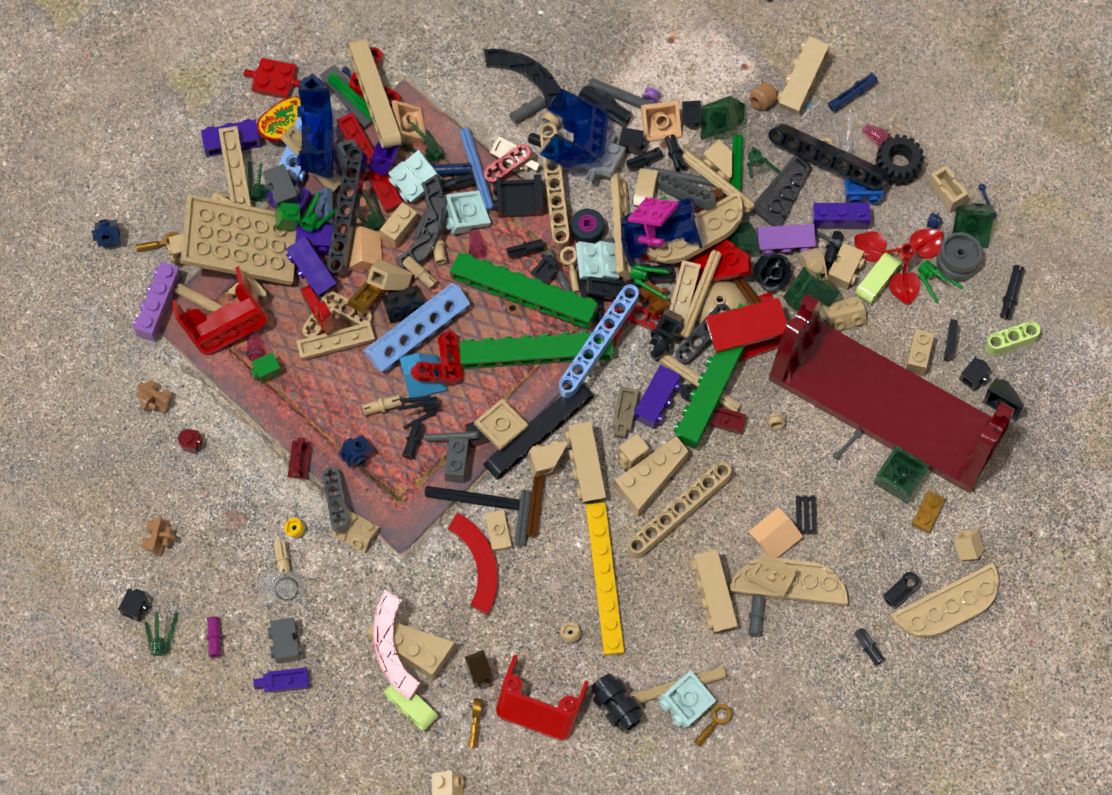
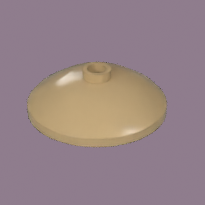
[692,280,747,331]

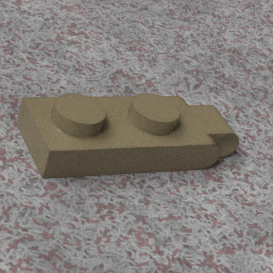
[611,386,639,438]

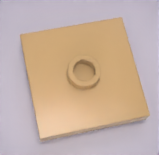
[474,399,529,451]

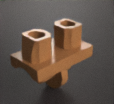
[136,379,172,414]
[142,516,175,556]

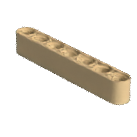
[347,39,401,149]
[540,122,570,249]
[628,461,731,559]

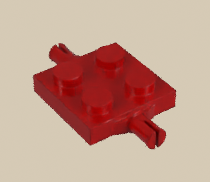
[243,57,302,99]

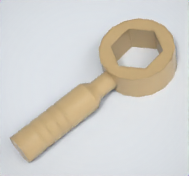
[560,246,580,293]

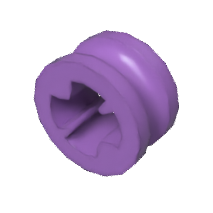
[642,87,661,103]

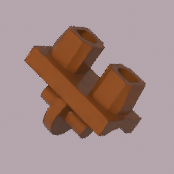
[638,280,671,316]

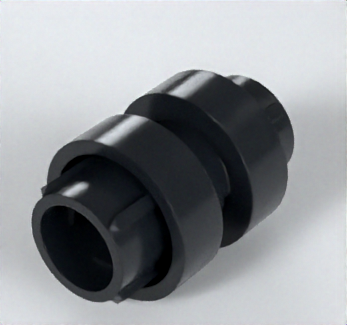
[591,673,643,732]

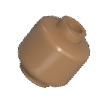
[750,83,777,110]

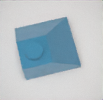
[400,353,447,398]

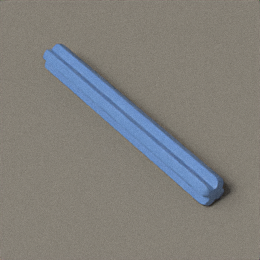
[460,127,494,211]

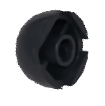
[754,253,792,291]

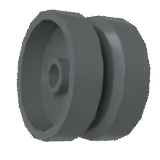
[936,232,982,281]

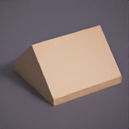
[392,100,427,146]
[641,100,682,141]
[343,226,382,271]
[748,507,803,558]

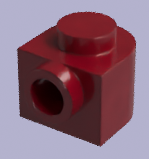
[178,429,203,454]

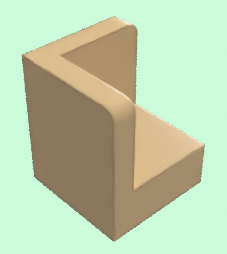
[954,529,984,560]

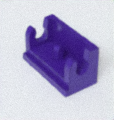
[368,142,399,176]

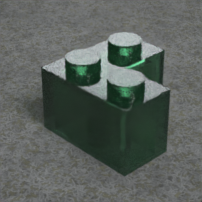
[783,266,840,311]

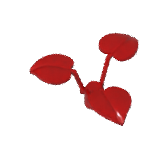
[854,229,943,304]

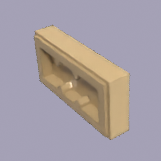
[485,510,512,552]

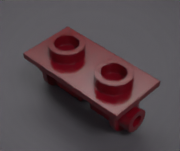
[287,437,312,479]

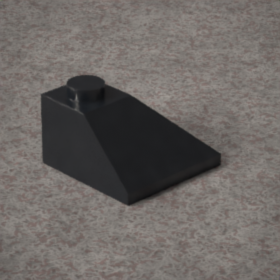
[982,378,1024,421]

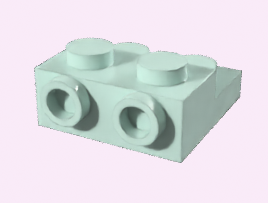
[388,150,443,203]
[445,191,491,234]
[576,241,620,280]
[658,670,716,728]

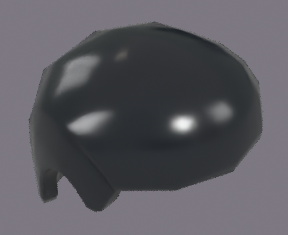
[650,329,670,360]

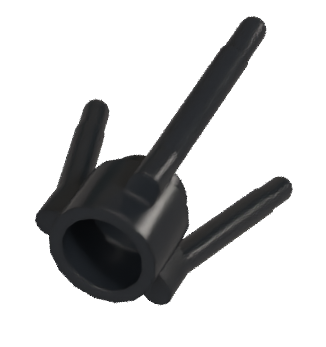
[398,396,440,429]

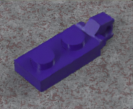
[253,667,309,693]

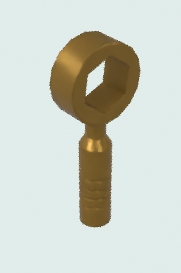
[136,231,179,252]
[468,698,483,748]
[694,704,732,747]

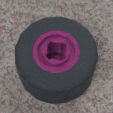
[571,208,604,243]

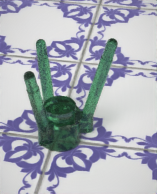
[403,122,445,163]
[747,147,781,179]
[248,161,269,202]
[357,189,386,231]
[145,612,178,656]

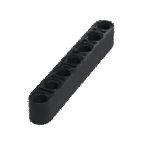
[768,123,889,190]
[327,146,367,276]
[483,383,594,480]

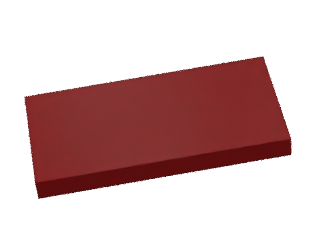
[705,298,787,353]

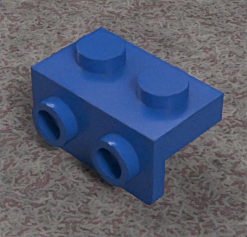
[844,178,884,204]

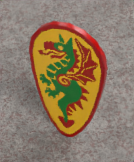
[257,96,303,141]

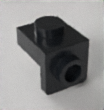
[682,100,703,127]
[530,253,560,284]

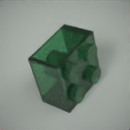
[874,445,930,504]

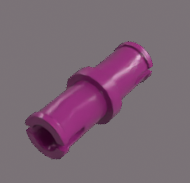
[206,616,222,658]

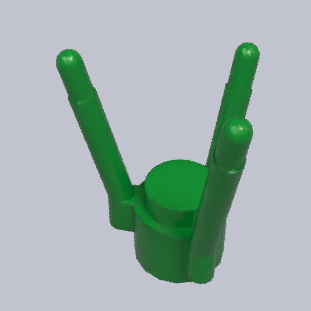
[300,192,336,231]
[918,260,963,304]
[630,264,669,301]

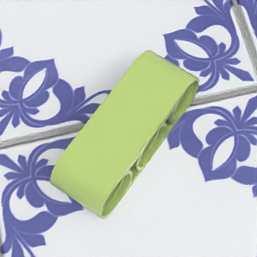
[855,252,902,304]
[985,321,1040,356]
[383,684,438,731]

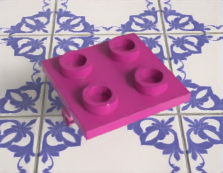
[628,197,679,247]

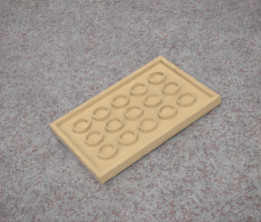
[180,194,297,285]

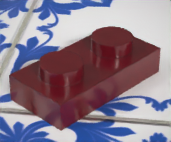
[708,406,747,434]

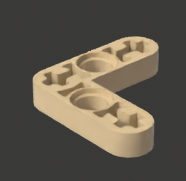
[302,291,372,338]

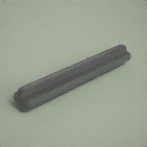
[588,78,655,109]

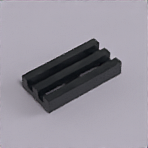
[943,319,958,362]
[795,495,816,535]

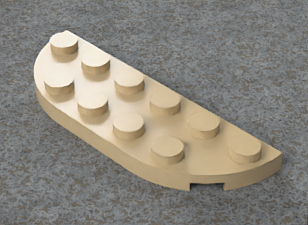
[639,191,743,263]
[729,558,848,606]
[890,563,999,637]

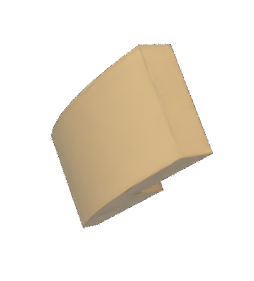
[633,169,659,206]

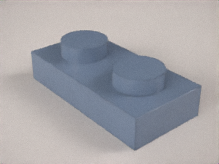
[314,187,333,225]

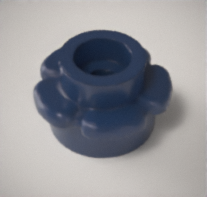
[926,212,942,229]

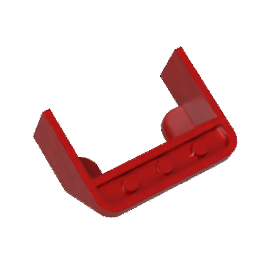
[172,266,267,354]
[496,654,589,741]

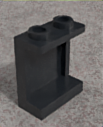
[493,174,543,218]

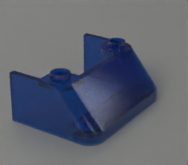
[297,88,334,178]
[540,88,609,168]
[621,198,703,267]

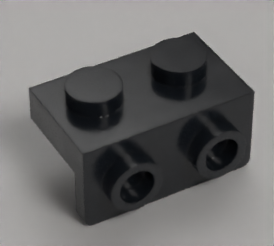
[381,285,424,323]

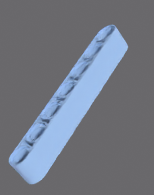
[559,284,639,398]

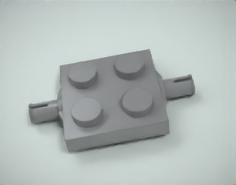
[577,133,626,182]

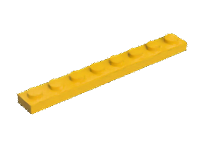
[586,502,624,656]

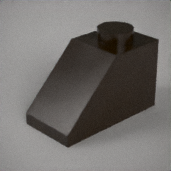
[465,650,493,689]

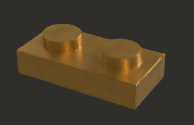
[348,281,384,314]
[911,490,946,534]

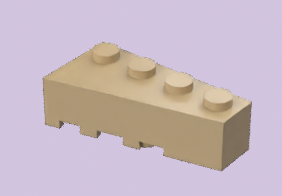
[777,36,830,115]
[565,421,606,503]
[614,436,688,517]
[690,549,738,633]
[367,622,455,680]

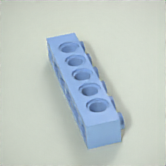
[363,283,470,372]

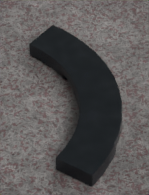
[484,49,566,111]
[396,174,446,272]

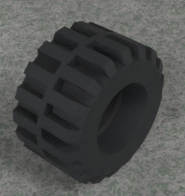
[875,135,924,186]

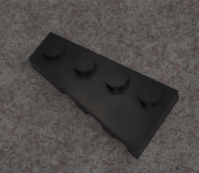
[752,154,811,226]

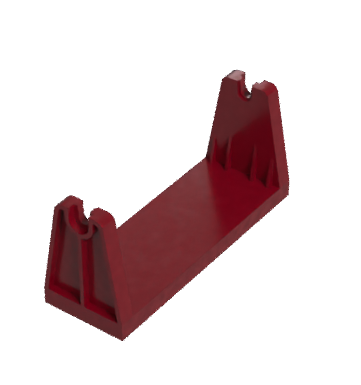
[769,294,1014,493]

